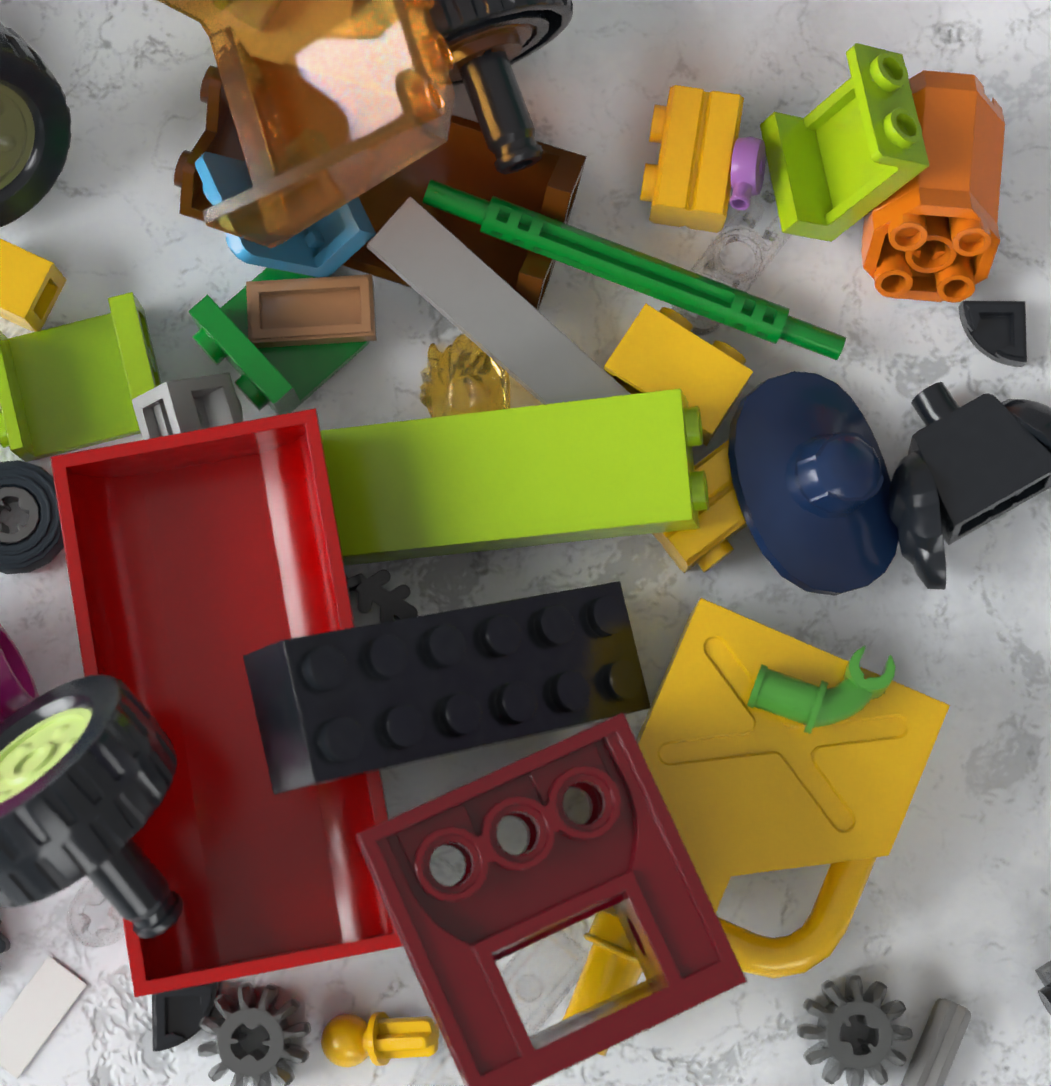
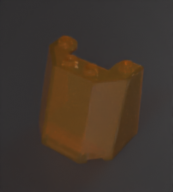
[158,0,455,248]

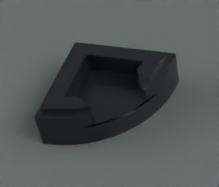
[958,301,1027,367]
[152,981,220,1051]

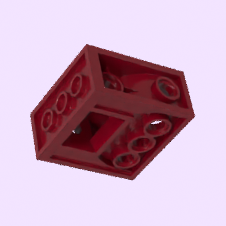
[355,713,747,1086]

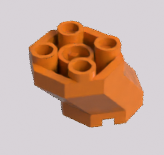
[861,70,1005,303]

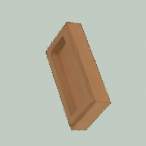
[246,274,377,348]

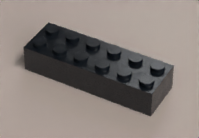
[243,581,651,795]

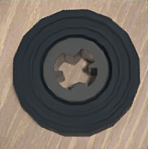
[0,460,64,574]

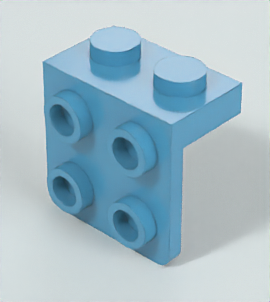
[195,129,376,278]

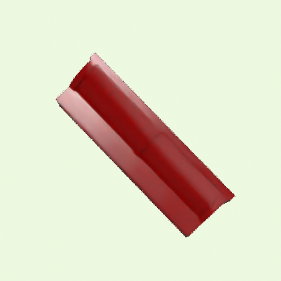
[50,408,402,997]

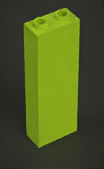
[321,389,709,566]

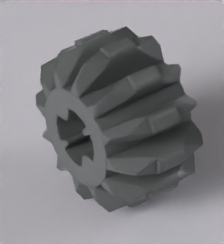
[797,974,912,1086]
[197,982,311,1086]

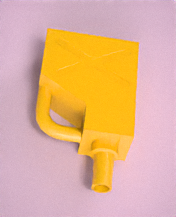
[562,598,950,1056]

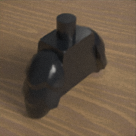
[888,382,1051,590]

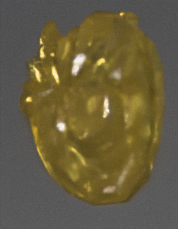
[419,334,511,418]

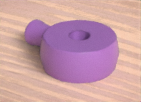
[729,136,766,210]

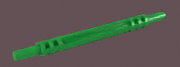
[422,179,846,360]

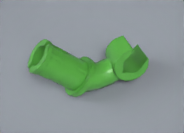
[747,646,896,734]

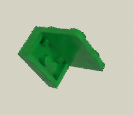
[188,268,370,415]

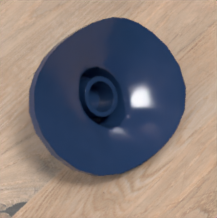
[728,371,898,596]

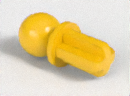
[321,1012,440,1067]

